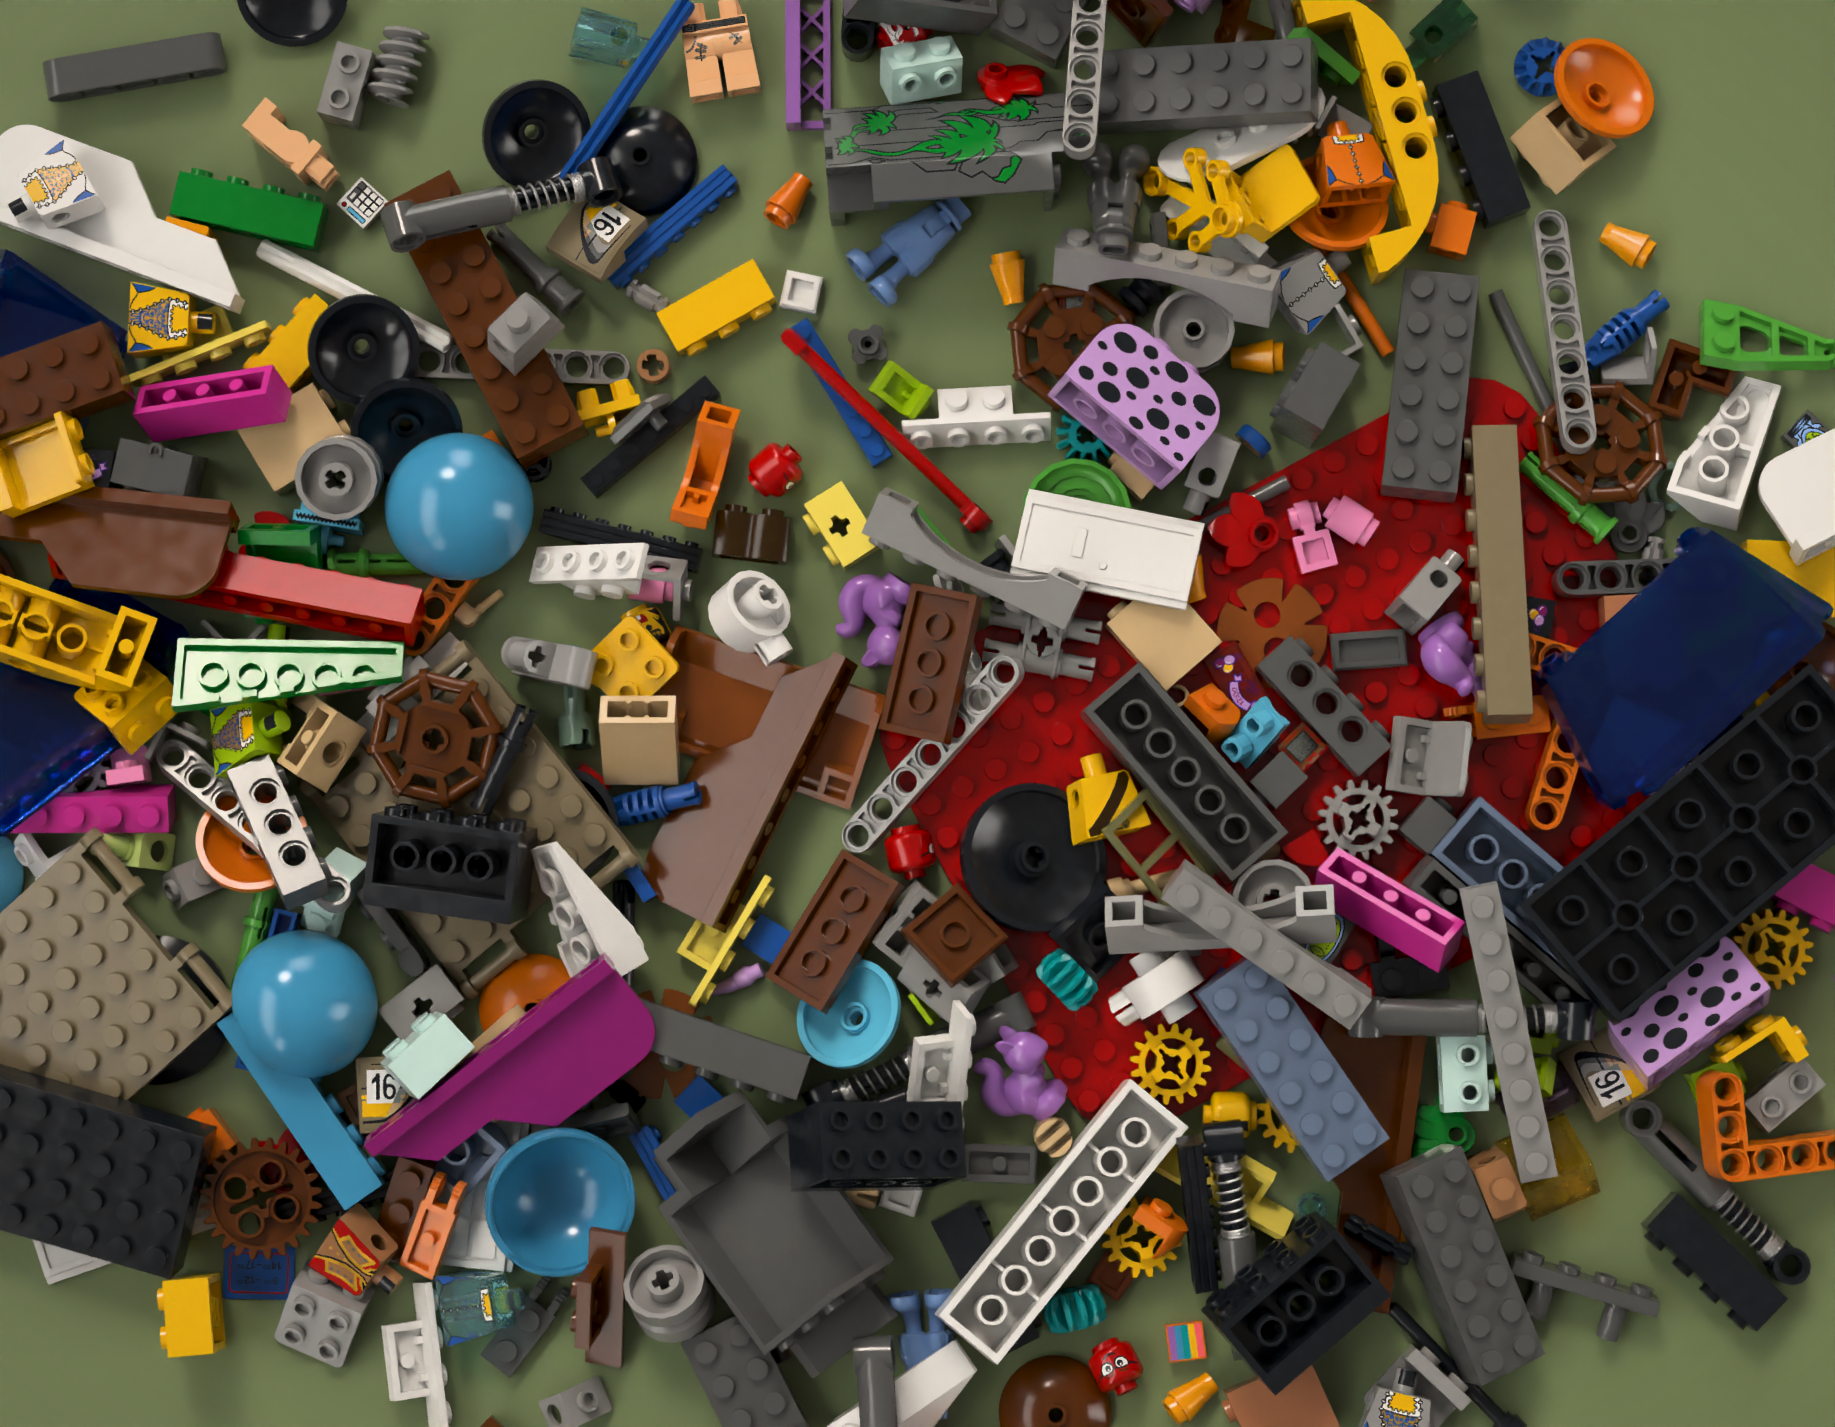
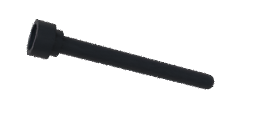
[1389,1302,1527,1427]

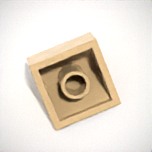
[1509,98,1617,195]

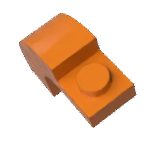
[669,400,741,530]

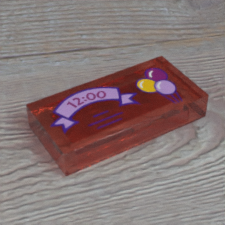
[1203,641,1273,722]

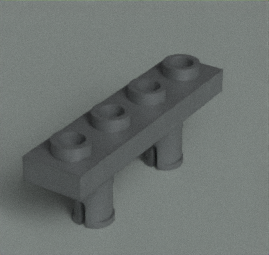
[1509,1250,1661,1342]

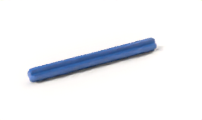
[559,0,695,179]

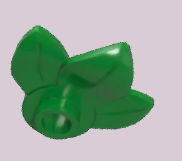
[1411,1093,1476,1158]

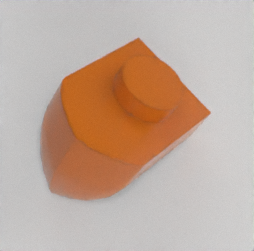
[1183,682,1241,745]
[1132,1195,1188,1259]

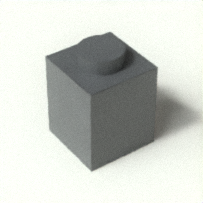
[1247,751,1308,810]
[1396,796,1457,855]

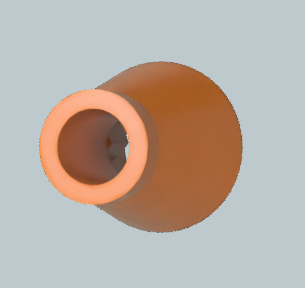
[763,172,813,229]

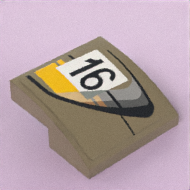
[546,200,648,284]
[1556,1027,1662,1122]
[356,1056,416,1134]

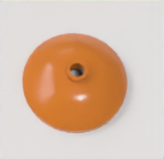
[1554,38,1654,139]
[1289,156,1389,252]
[196,795,307,893]
[479,954,570,1032]

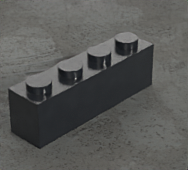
[1430,70,1531,229]
[1641,1192,1788,1332]
[931,1200,1043,1354]

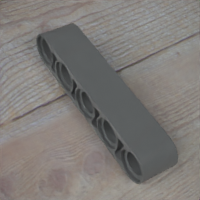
[42,32,226,102]
[1551,557,1740,599]

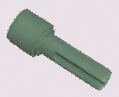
[558,644,596,750]

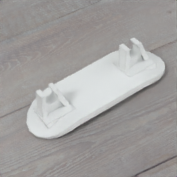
[1157,87,1326,190]

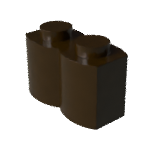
[712,504,791,565]

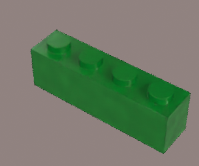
[169,168,329,253]

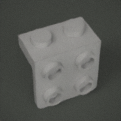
[1385,716,1473,797]
[275,1259,376,1367]
[1363,1344,1472,1427]

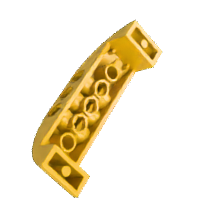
[1291,0,1439,286]
[0,574,158,691]

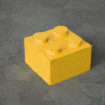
[157,1272,226,1358]

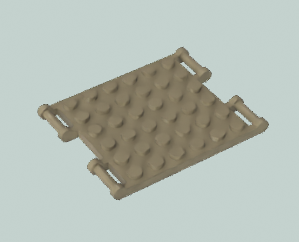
[296,639,642,1000]
[0,827,232,1101]

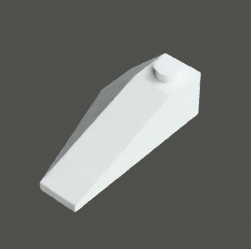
[1666,376,1781,531]
[531,841,649,978]
[827,1339,977,1427]

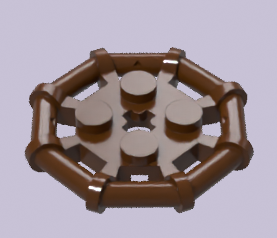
[1007,282,1137,413]
[1533,381,1669,506]
[366,668,505,809]

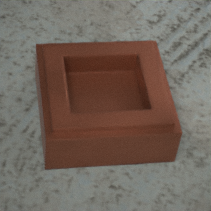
[1086,1249,1134,1302]

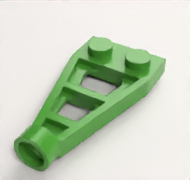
[1699,299,1835,371]

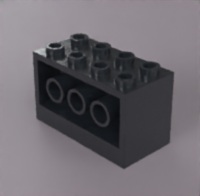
[362,803,537,925]
[787,1101,966,1192]
[1201,1211,1391,1396]

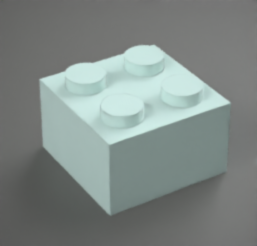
[380,1011,475,1100]

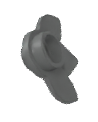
[1594,479,1665,554]

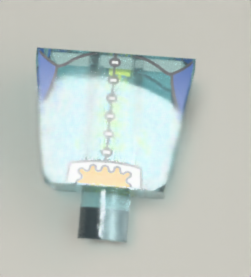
[568,7,650,68]
[434,1270,526,1347]

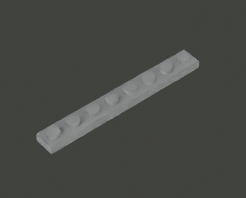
[1459,881,1558,1183]

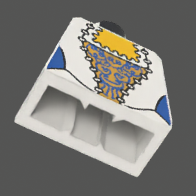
[8,138,106,229]

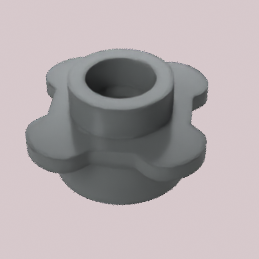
[848,324,888,365]

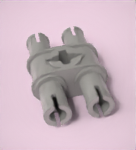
[981,601,1102,682]

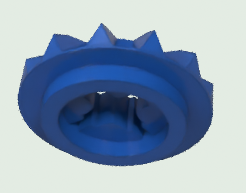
[1514,37,1565,97]

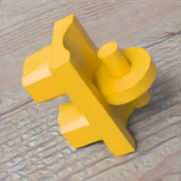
[576,379,642,443]

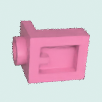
[105,745,153,788]

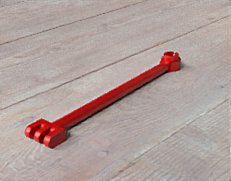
[781,328,993,534]

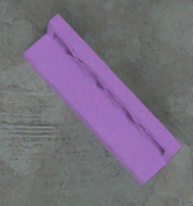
[785,0,831,131]

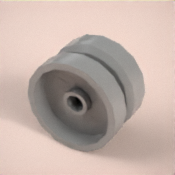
[1150,289,1235,375]
[294,434,384,521]
[1230,859,1311,906]
[623,1244,716,1343]

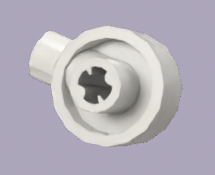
[708,570,793,667]
[1108,950,1205,1026]

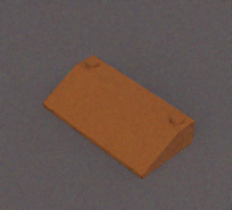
[653,625,886,810]

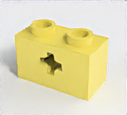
[802,481,880,571]

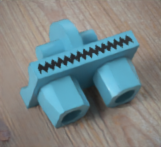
[292,502,365,555]
[1221,696,1290,769]

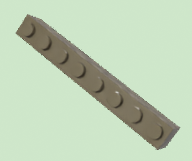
[1461,425,1533,724]

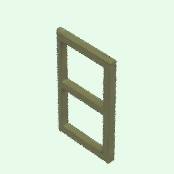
[1101,788,1216,906]

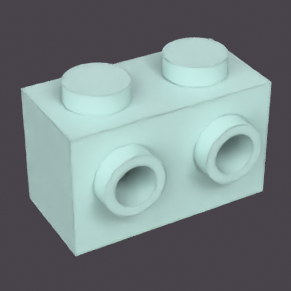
[880,35,963,105]
[1436,1034,1495,1113]

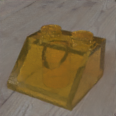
[1495,1113,1601,1221]

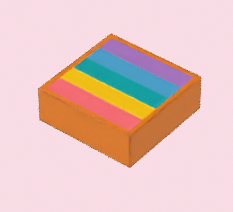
[1164,1320,1207,1363]

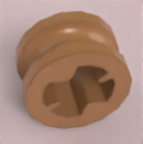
[636,349,671,385]

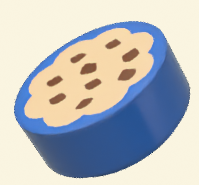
[1235,424,1271,459]

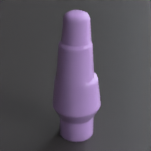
[712,962,765,996]

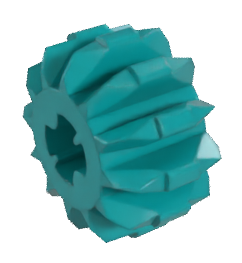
[1055,414,1112,464]
[1036,948,1098,1011]
[1043,1283,1107,1334]

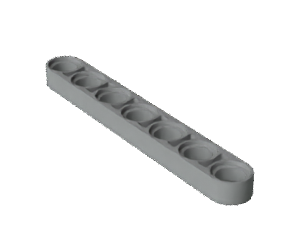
[1062,0,1108,160]
[1531,209,1597,455]
[413,344,631,386]
[841,655,1025,853]
[156,739,353,913]

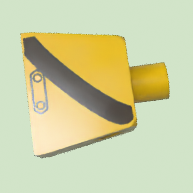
[1066,753,1151,846]

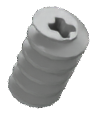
[366,26,430,108]

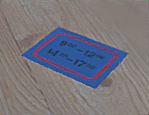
[223,1246,295,1300]

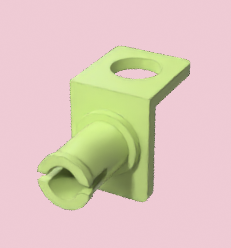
[89,833,176,871]

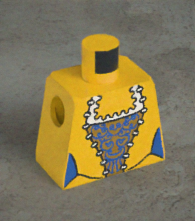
[127,282,216,358]

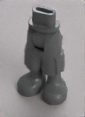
[1081,142,1151,256]

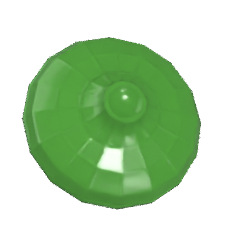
[1022,458,1132,516]

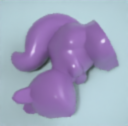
[835,571,911,668]
[1418,611,1481,698]
[973,1026,1068,1121]

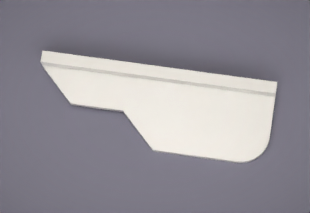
[0,125,245,314]
[1758,428,1835,566]

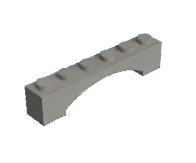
[1052,227,1281,328]
[862,487,1089,630]
[1161,859,1372,1030]
[1105,884,1337,954]

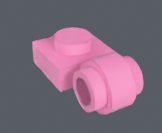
[1287,500,1338,575]

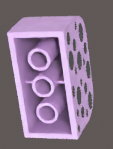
[1047,324,1220,490]
[1607,936,1771,1092]

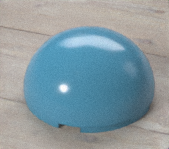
[384,432,534,581]
[232,930,378,1078]
[485,1127,636,1277]

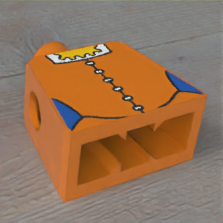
[1314,120,1395,208]

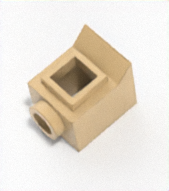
[1107,452,1155,503]

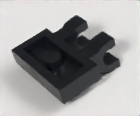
[1368,935,1450,998]

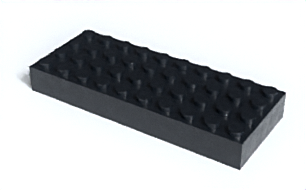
[1515,663,1835,1026]
[0,1064,217,1279]

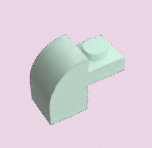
[300,847,366,938]

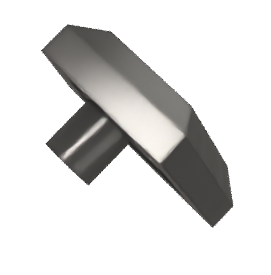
[610,393,674,445]

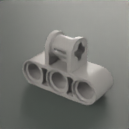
[501,636,598,690]

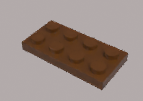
[878,582,984,745]
[765,849,905,1015]

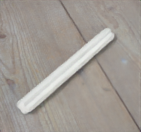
[256,239,454,353]

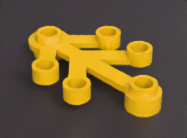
[1142,147,1244,253]

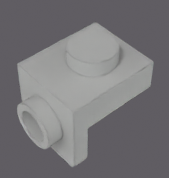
[162,858,225,910]

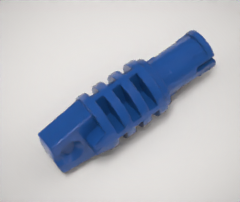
[1585,290,1670,371]
[613,781,702,826]

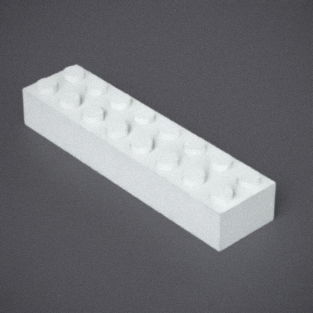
[934,1079,1188,1365]

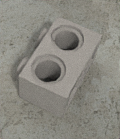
[1744,1059,1826,1133]

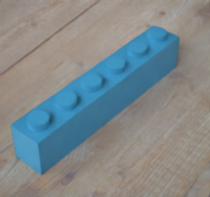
[217,1013,387,1210]

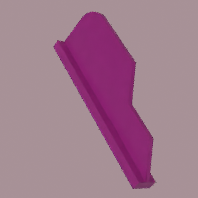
[364,952,655,1161]

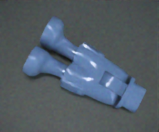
[845,198,971,308]
[886,1288,954,1420]

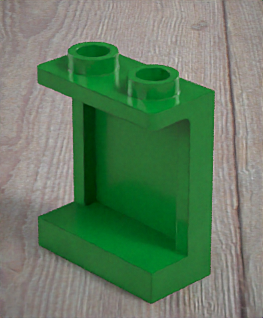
[237,523,323,625]

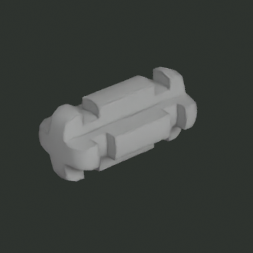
[625,279,670,313]
[1638,536,1665,582]

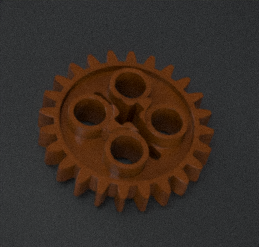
[200,1137,324,1260]

